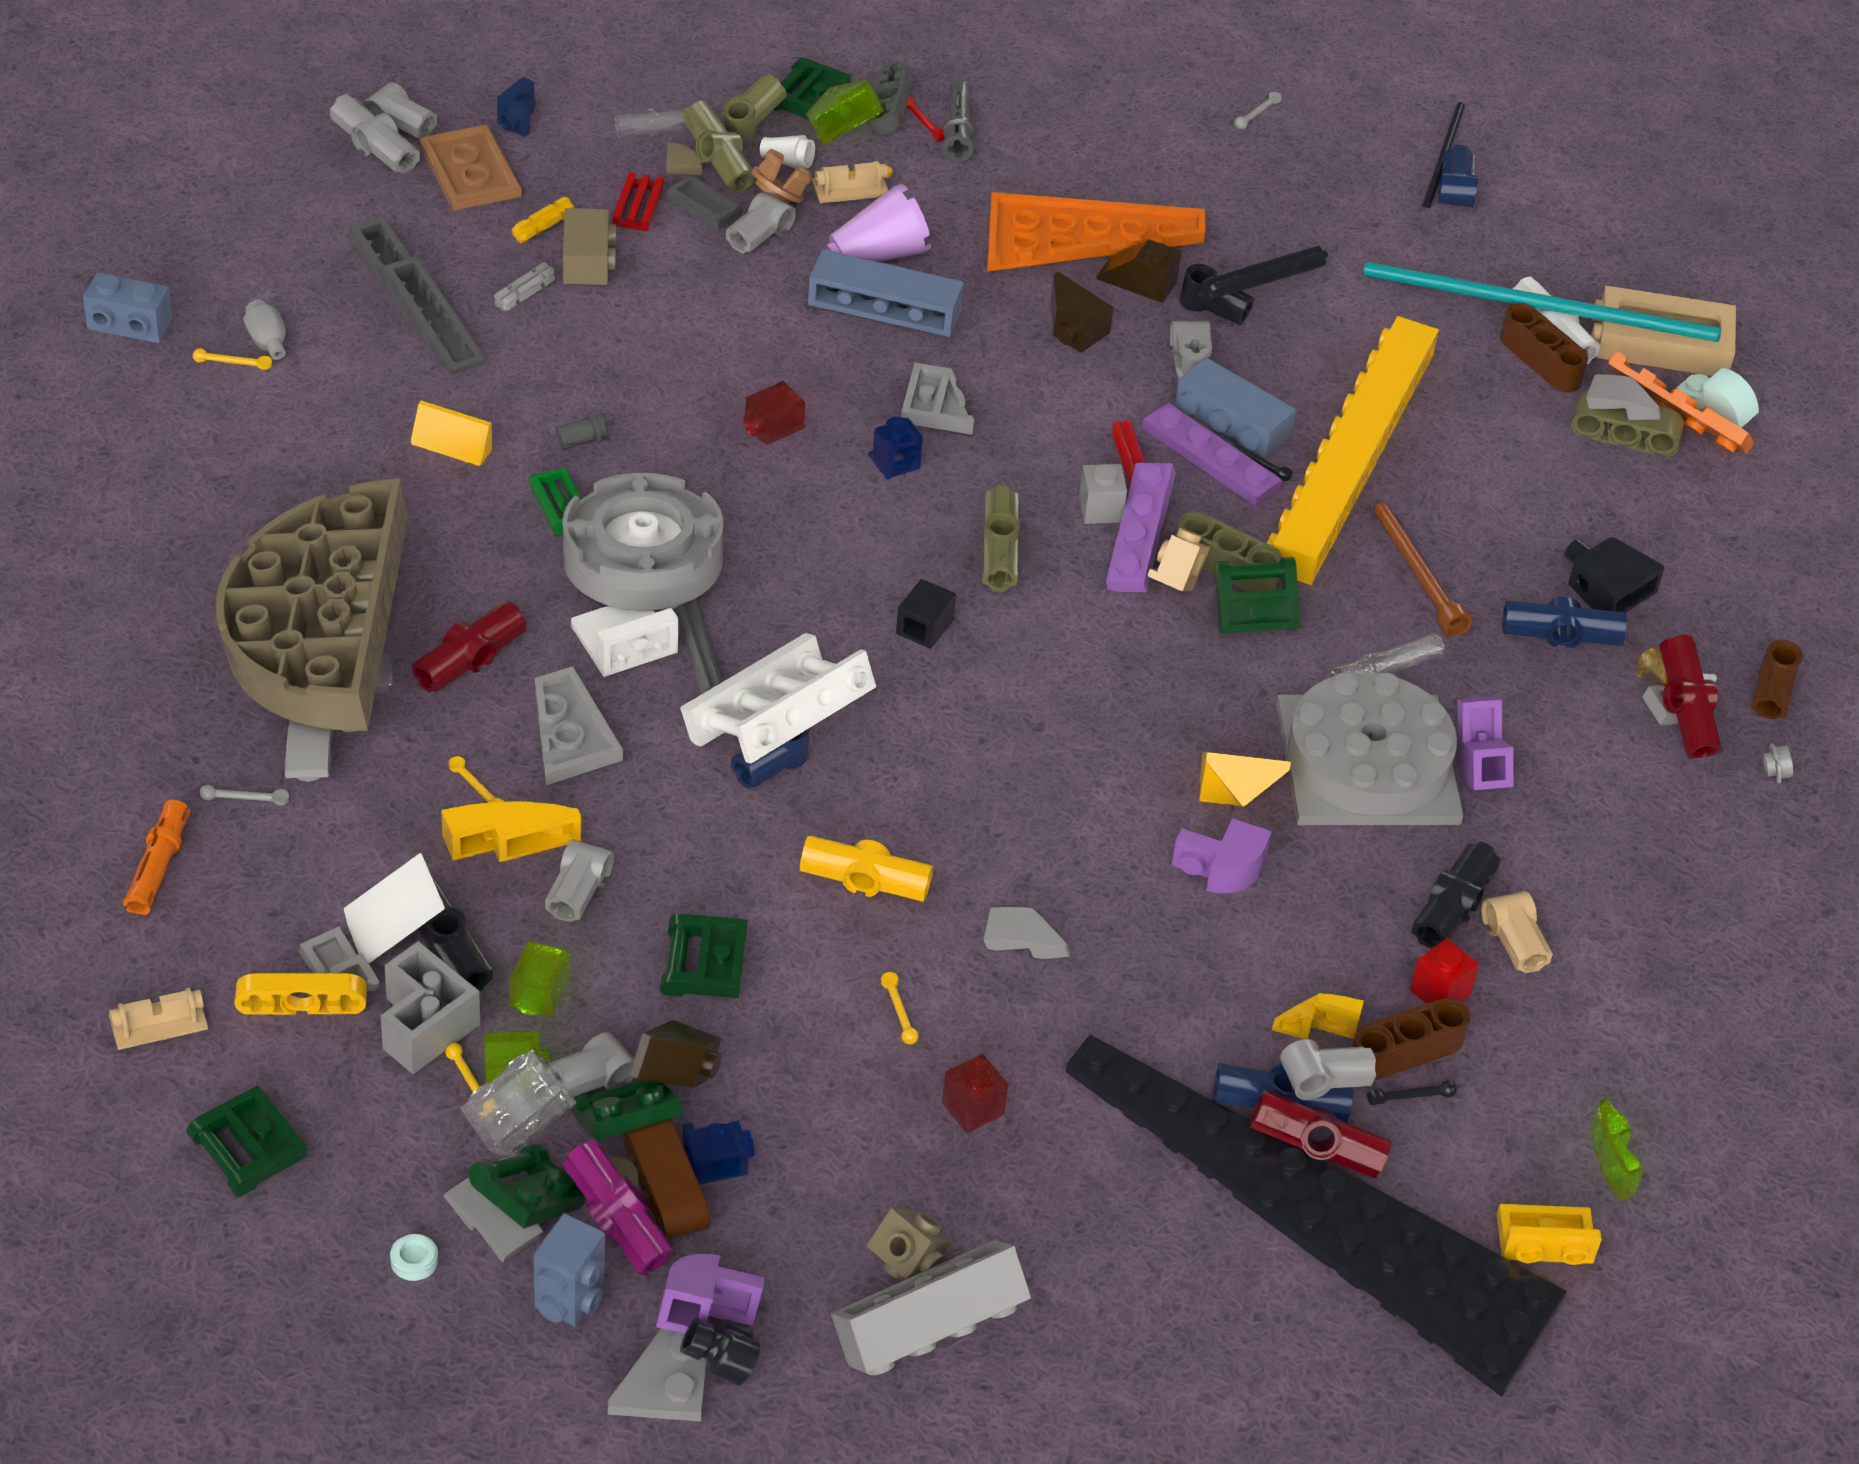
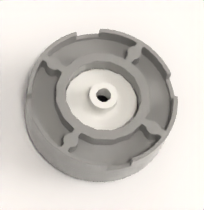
[562,473,723,611]

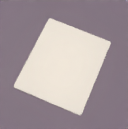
[344,853,445,963]

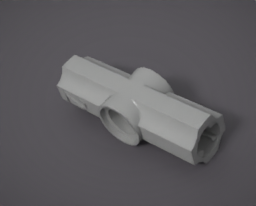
[330,94,420,174]

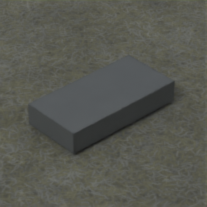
[665,175,743,231]

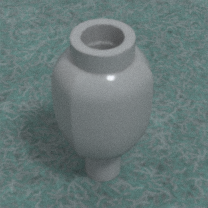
[243,300,286,360]

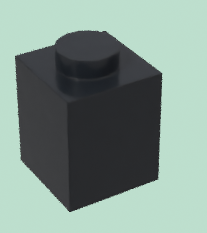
[896,579,956,649]

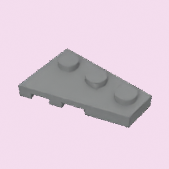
[535,666,623,785]

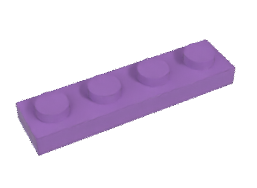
[1142,402,1282,506]
[1106,463,1176,593]

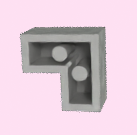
[381,941,480,1074]

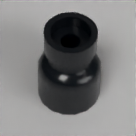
[680,1317,760,1386]

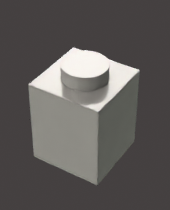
[1079,464,1127,524]

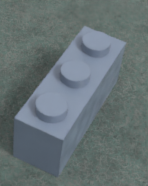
[1175,357,1297,458]

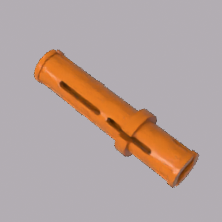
[123,800,191,915]

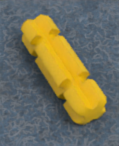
[512,197,575,243]

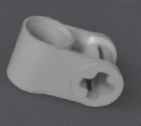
[1170,321,1212,378]

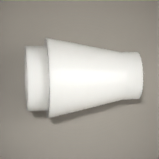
[760,135,815,169]

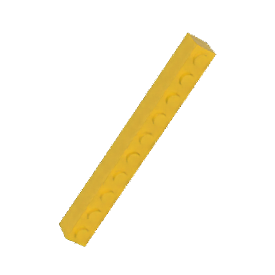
[1267,316,1439,585]

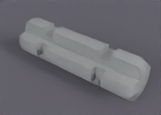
[494,262,555,312]

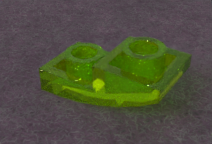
[1591,1098,1643,1201]

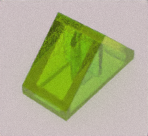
[806,79,884,145]

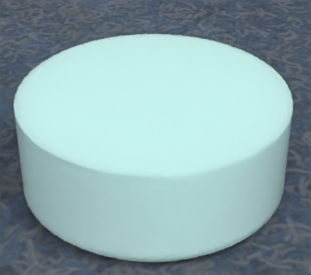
[390,1234,438,1281]

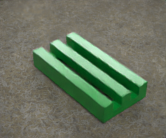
[529,468,582,535]

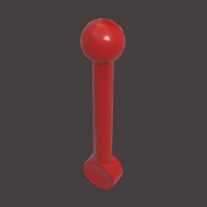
[906,96,945,142]

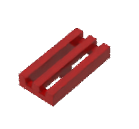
[613,172,664,231]

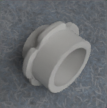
[1762,743,1793,783]

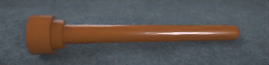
[1374,502,1472,637]

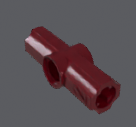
[412,601,526,693]
[1659,634,1722,759]
[1250,1089,1391,1179]

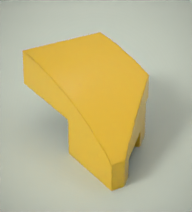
[1272,993,1364,1039]

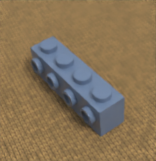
[808,249,964,337]

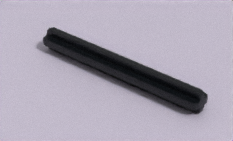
[1200,246,1328,300]

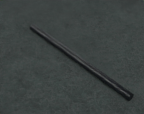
[1422,102,1465,209]

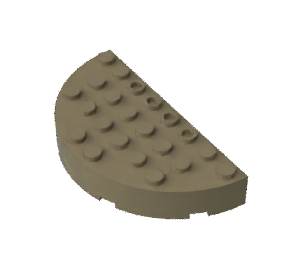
[215,478,409,732]

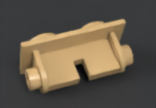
[812,161,888,204]
[109,987,208,1050]

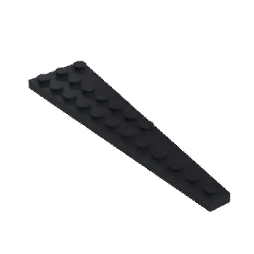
[1066,1035,1567,1397]

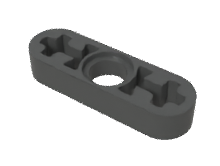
[866,61,913,136]

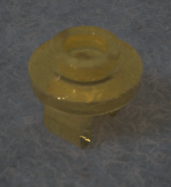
[1636,646,1668,685]

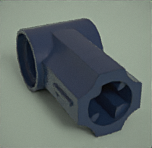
[1438,145,1478,207]
[731,728,809,789]

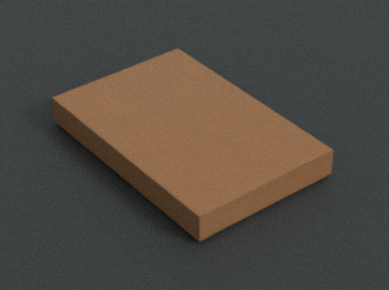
[419,125,522,211]

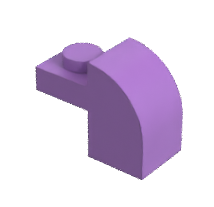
[1455,696,1514,790]
[1171,818,1272,893]
[656,1254,765,1334]

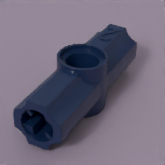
[1502,597,1627,649]
[1212,1063,1353,1122]

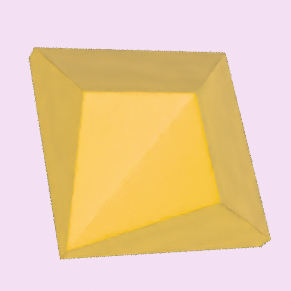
[1199,752,1291,807]

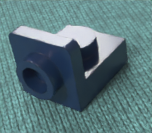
[497,77,536,137]

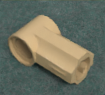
[1481,891,1553,974]

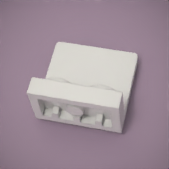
[571,606,678,677]

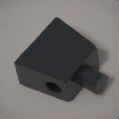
[1565,537,1665,613]

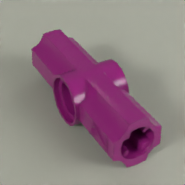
[562,1139,675,1276]

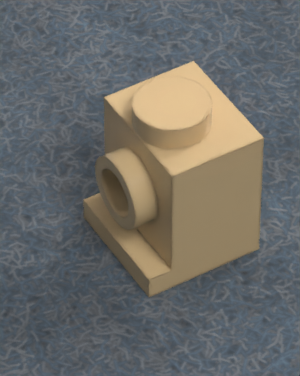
[1147,528,1210,591]

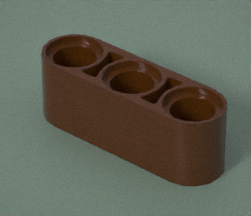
[1500,303,1588,392]
[1352,998,1471,1080]
[623,1119,710,1240]

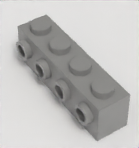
[831,1240,1031,1375]

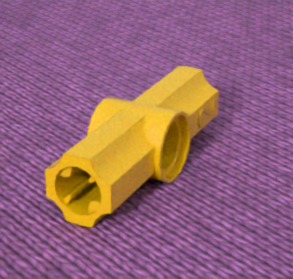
[799,835,934,902]

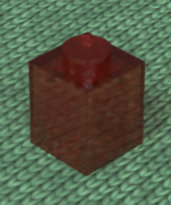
[743,381,806,446]
[942,1053,1008,1134]

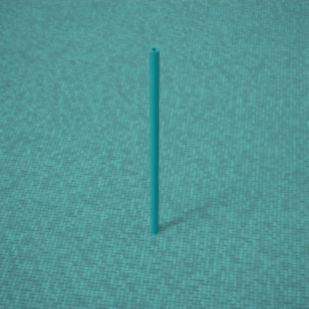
[1364,262,1721,342]

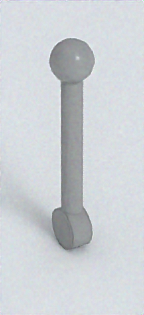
[1234,92,1282,129]
[200,784,289,805]

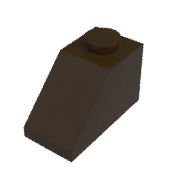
[1096,239,1182,303]
[1051,272,1114,353]
[629,1020,722,1088]

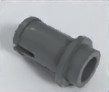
[555,412,607,450]

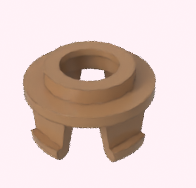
[751,149,812,204]

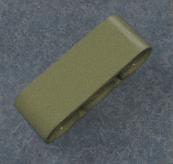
[1571,391,1684,458]
[1177,512,1282,591]

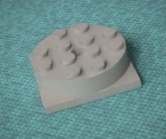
[1276,672,1463,825]

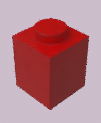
[1410,938,1479,1004]

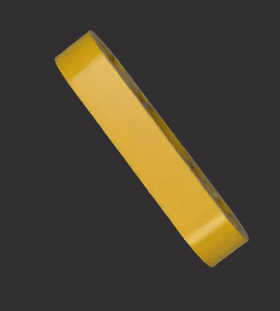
[234,973,367,1015]

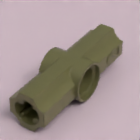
[681,101,757,194]
[982,485,1020,592]

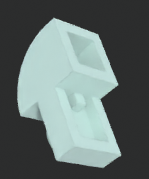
[1677,367,1759,428]

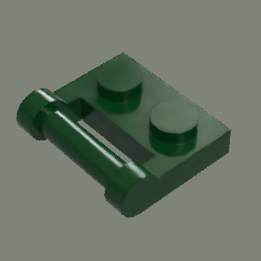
[774,57,851,122]
[1213,557,1300,633]
[660,914,748,998]
[570,1079,683,1141]
[186,1085,307,1197]
[468,1144,586,1229]

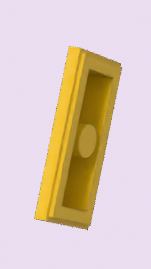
[411,400,492,466]

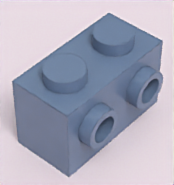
[83,272,173,343]
[534,1213,605,1327]

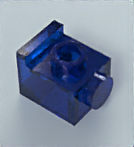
[868,416,923,480]
[683,1120,755,1185]

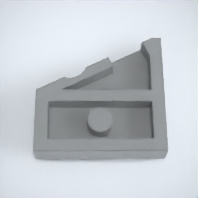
[900,362,974,435]
[608,1328,707,1421]

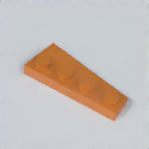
[1608,351,1755,454]

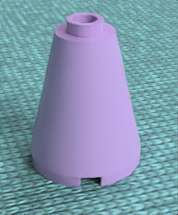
[826,184,931,262]

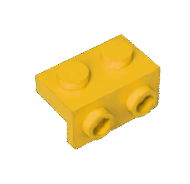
[1496,1204,1602,1265]

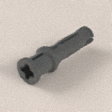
[942,80,975,162]

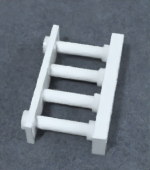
[680,633,876,764]

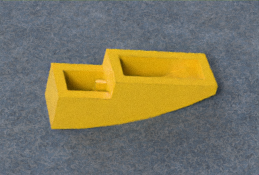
[441,801,581,862]

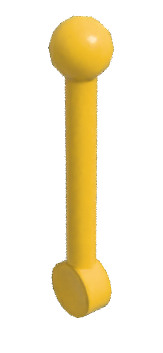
[193,348,272,370]
[449,756,504,802]
[881,972,919,1045]
[445,1042,496,1115]

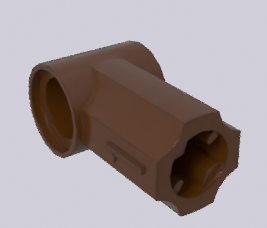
[1751,639,1803,720]

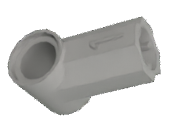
[363,82,437,138]
[726,192,796,254]
[545,839,615,922]
[543,1032,635,1101]
[1280,1039,1376,1100]

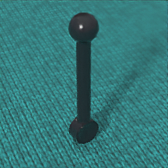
[1224,437,1292,481]
[1367,1080,1457,1105]

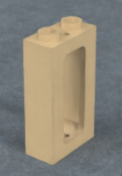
[1591,285,1736,376]

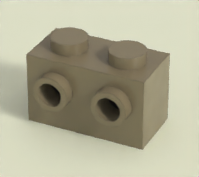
[563,208,616,285]

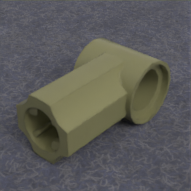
[722,74,787,142]

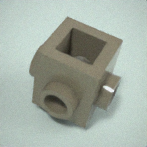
[866,1208,952,1281]

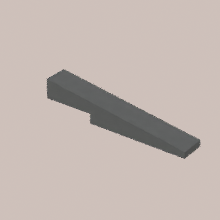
[349,215,485,375]

